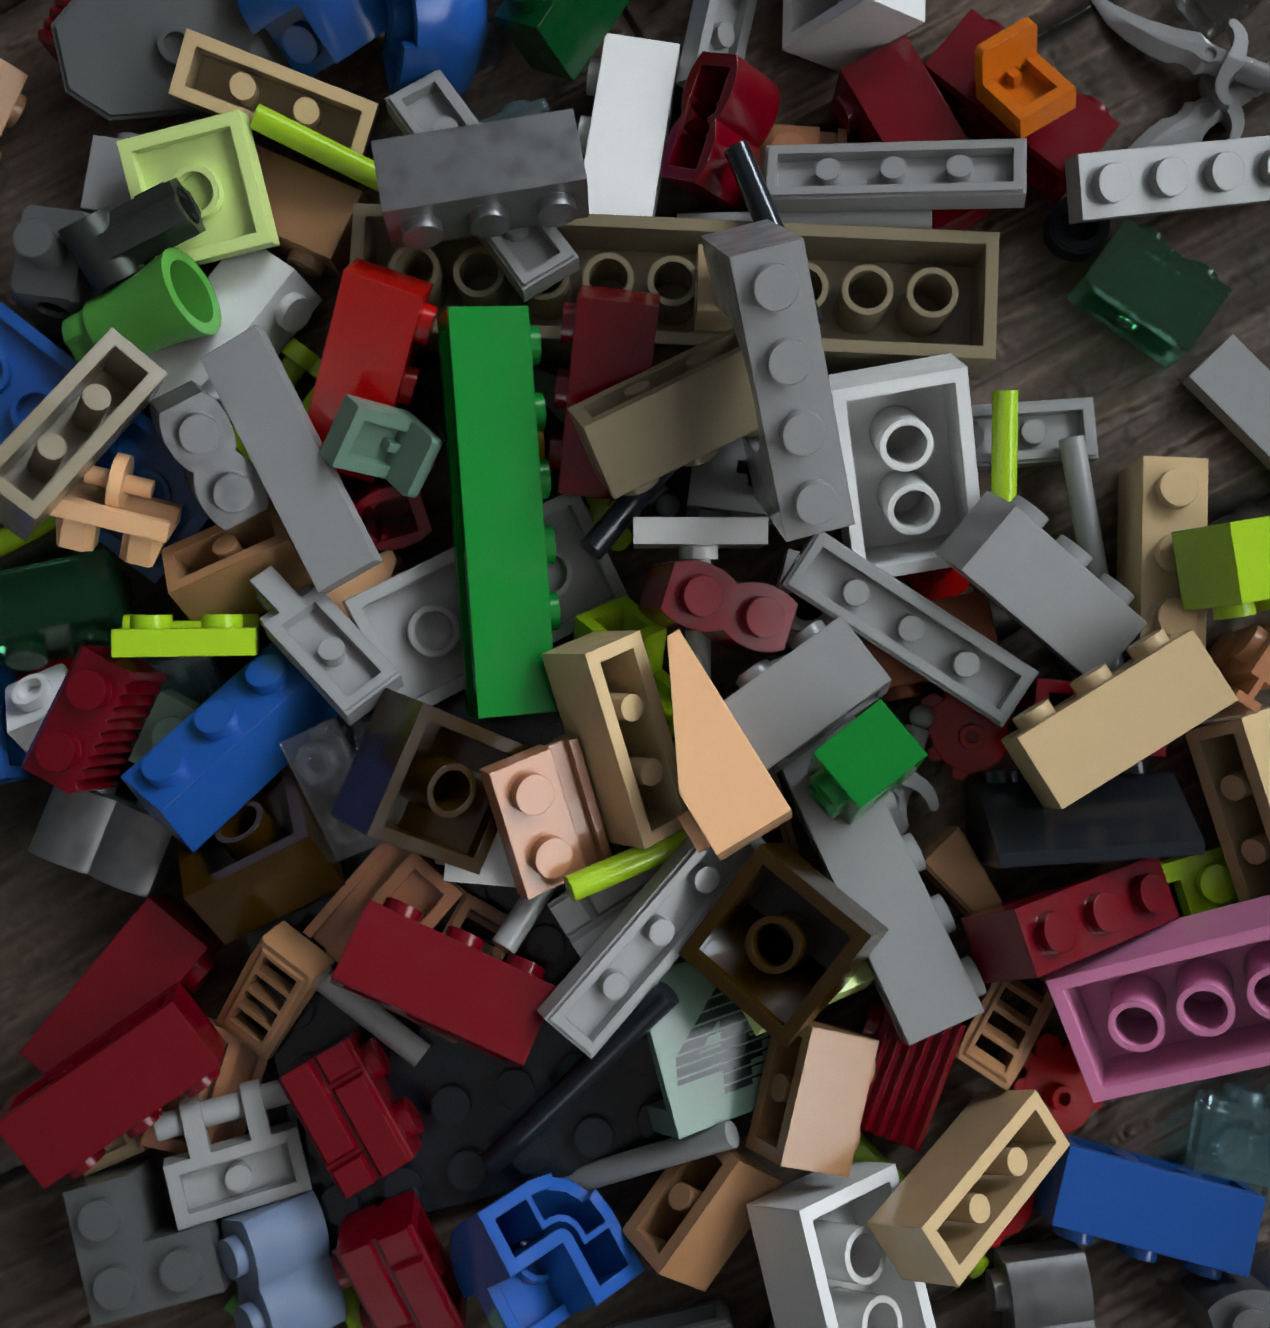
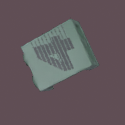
[646,956,771,1139]

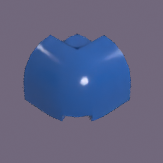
[237,0,389,77]
[381,0,488,96]
[450,1173,645,1328]

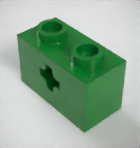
[806,699,928,825]

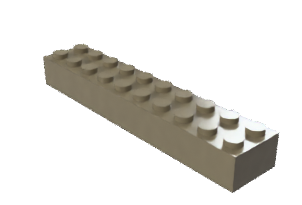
[350,203,1000,380]

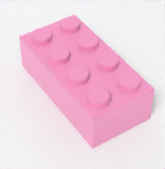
[1046,895,1270,1103]

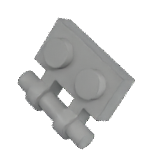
[154,1078,312,1231]

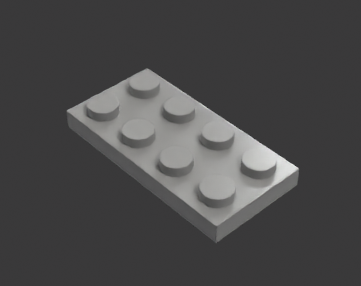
[342,494,629,706]

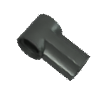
[58,178,206,293]

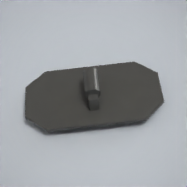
[51,0,293,122]

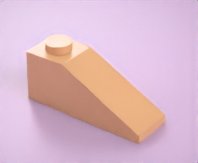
[667,629,792,861]

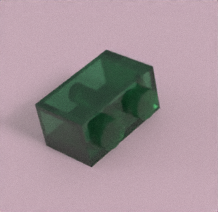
[1066,218,1232,368]
[0,549,132,671]

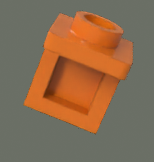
[974,17,1076,138]

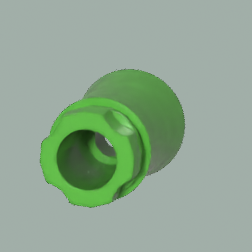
[61,247,221,363]

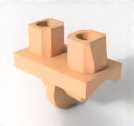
[49,452,183,568]

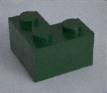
[494,0,630,82]

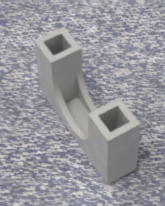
[700,219,855,542]

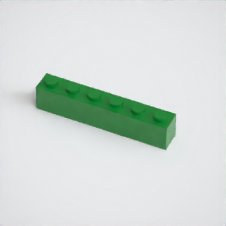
[437,306,561,719]

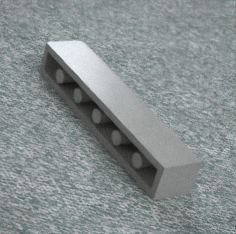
[738,654,986,1046]

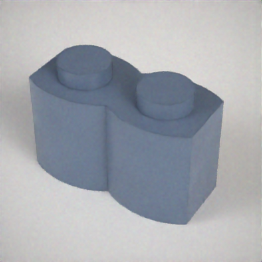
[217,1190,346,1328]

